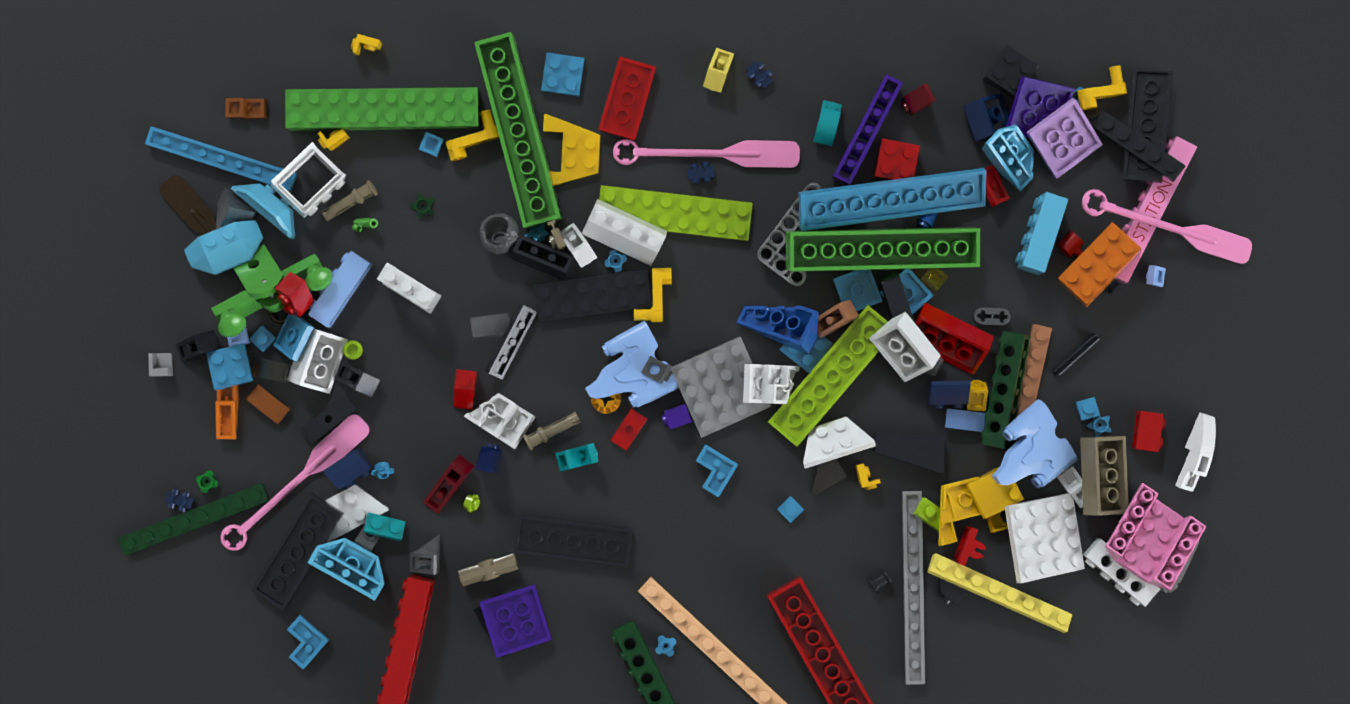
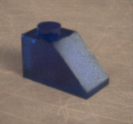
[475,443,502,473]

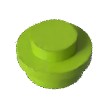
[343,341,363,360]
[463,494,480,513]

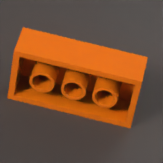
[1058,222,1141,307]

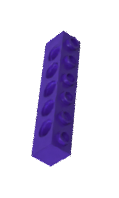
[831,74,903,186]

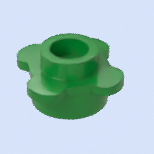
[196,470,218,493]

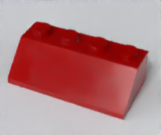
[914,303,994,375]

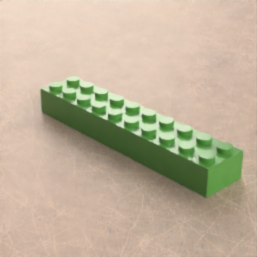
[474,32,563,229]
[285,87,480,131]
[786,227,980,271]

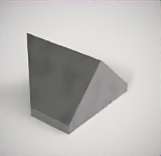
[216,188,256,229]
[410,534,440,574]

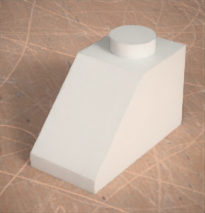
[560,223,597,268]

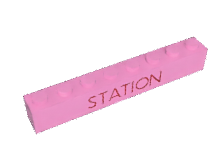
[1114,136,1197,284]

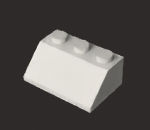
[870,312,941,382]
[287,328,348,394]

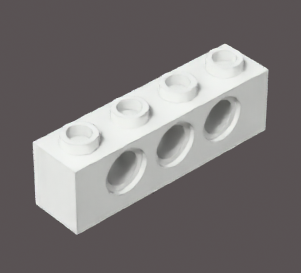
[1083,538,1160,607]

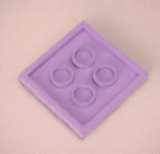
[1026,98,1103,179]

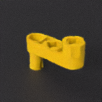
[1077,65,1127,110]
[446,110,499,161]
[634,268,672,322]

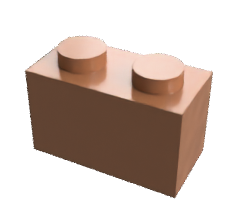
[817,300,859,338]

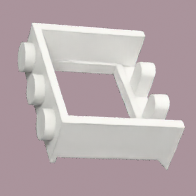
[271,142,346,218]
[377,263,442,314]

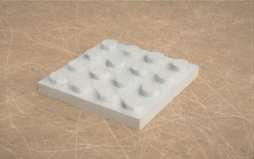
[1004,493,1085,583]

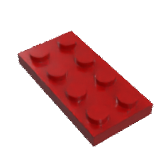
[598,56,656,141]

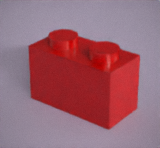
[275,272,315,318]
[1132,411,1166,452]

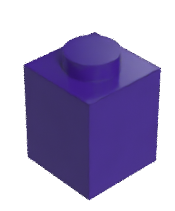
[661,404,692,429]

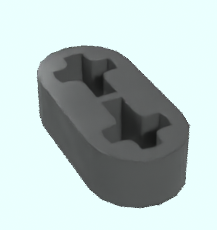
[973,307,1011,326]

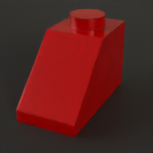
[454,369,478,410]

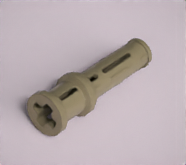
[321,180,378,221]
[523,412,581,451]

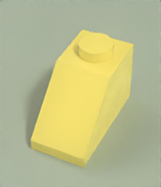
[703,48,734,93]

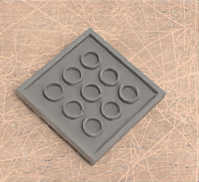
[671,336,771,438]

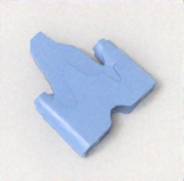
[585,321,679,408]
[992,400,1078,488]

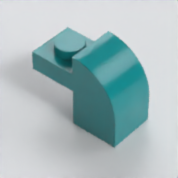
[813,100,842,146]
[555,443,599,472]

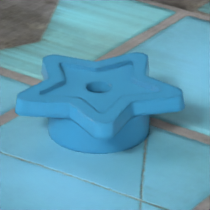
[525,225,549,242]
[1087,416,1111,437]

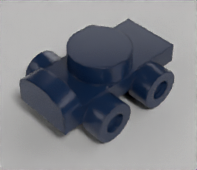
[746,61,773,89]
[687,162,715,184]
[165,488,194,512]

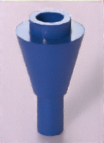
[916,213,938,228]

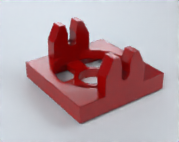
[953,525,986,566]

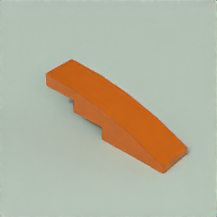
[215,385,239,439]

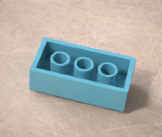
[1015,192,1068,275]

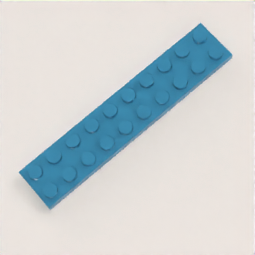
[798,168,986,231]

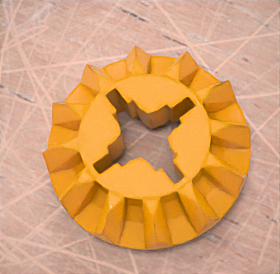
[591,393,621,414]

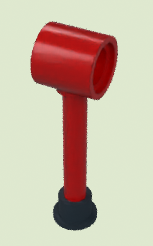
[1057,231,1121,294]

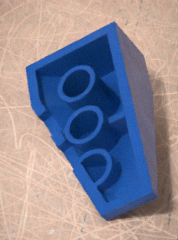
[736,306,819,354]

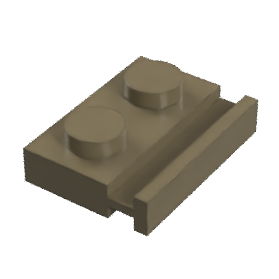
[547,220,566,251]

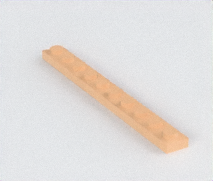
[638,577,788,704]

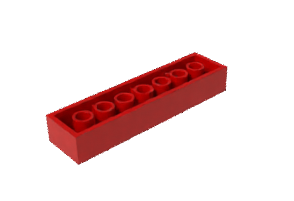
[376,574,435,704]
[767,576,873,704]

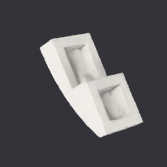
[1057,465,1083,508]

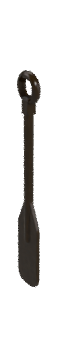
[160,175,288,324]

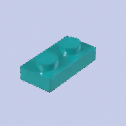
[363,512,406,541]

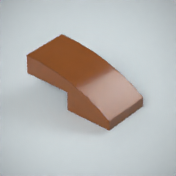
[225,98,267,119]
[246,384,290,424]

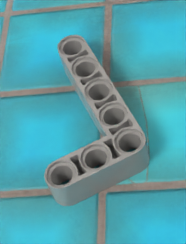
[757,183,822,286]

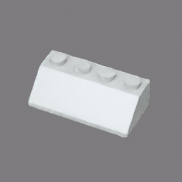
[581,199,667,266]

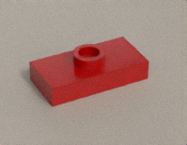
[984,165,1010,207]
[611,408,647,451]

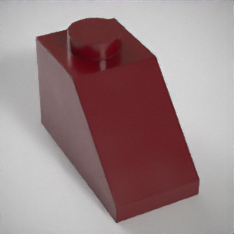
[901,83,936,116]

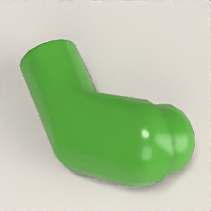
[352,218,378,232]

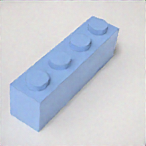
[308,251,373,328]

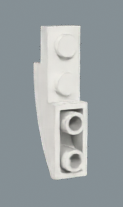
[1175,412,1216,492]

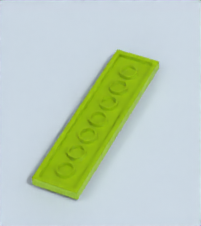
[599,185,753,241]
[768,305,888,447]

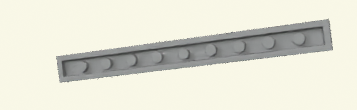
[902,491,925,685]

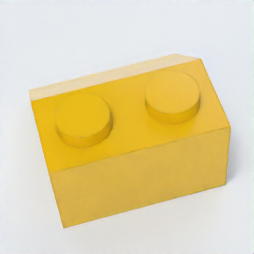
[966,467,1024,519]

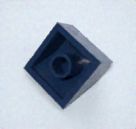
[963,93,1010,142]
[927,381,971,409]
[323,449,374,490]

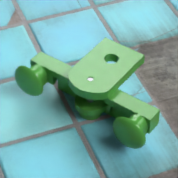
[211,244,333,337]

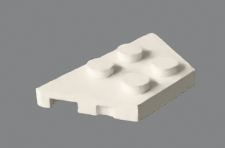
[803,417,876,469]
[325,485,389,543]

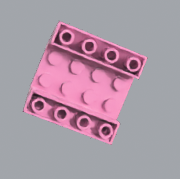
[1105,483,1207,591]

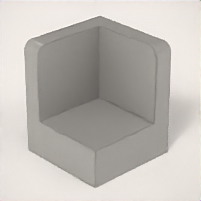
[148,353,173,377]

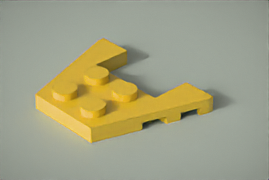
[543,114,600,185]
[938,477,1008,546]

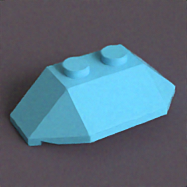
[982,125,1034,191]
[231,183,295,239]
[184,220,263,275]
[307,538,385,601]

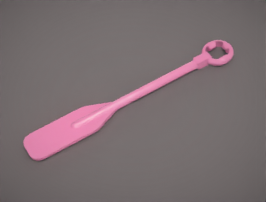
[613,139,800,168]
[1082,189,1252,264]
[220,414,370,551]

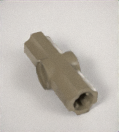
[458,553,519,586]

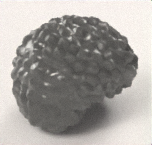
[480,213,519,254]

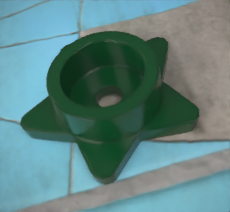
[410,194,434,218]

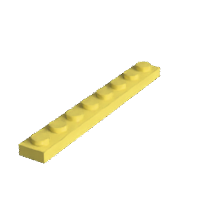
[927,553,1072,633]

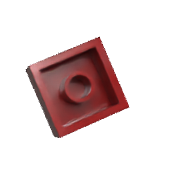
[873,138,920,181]

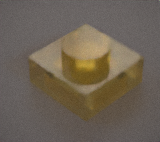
[921,268,948,292]

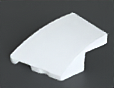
[743,364,800,404]
[464,393,536,449]

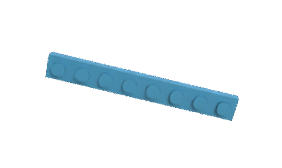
[145,126,297,192]

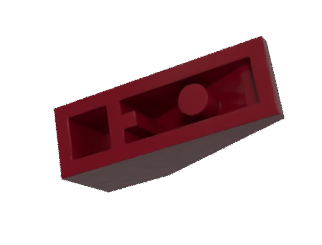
[423,455,475,514]

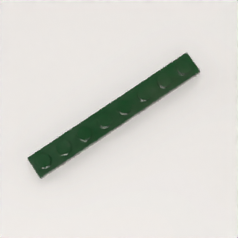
[118,483,270,556]

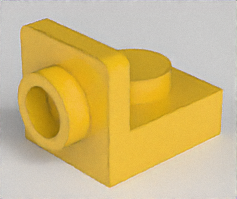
[351,34,382,56]
[317,129,350,151]
[966,380,988,411]
[854,463,881,490]

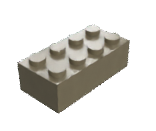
[1080,436,1129,516]

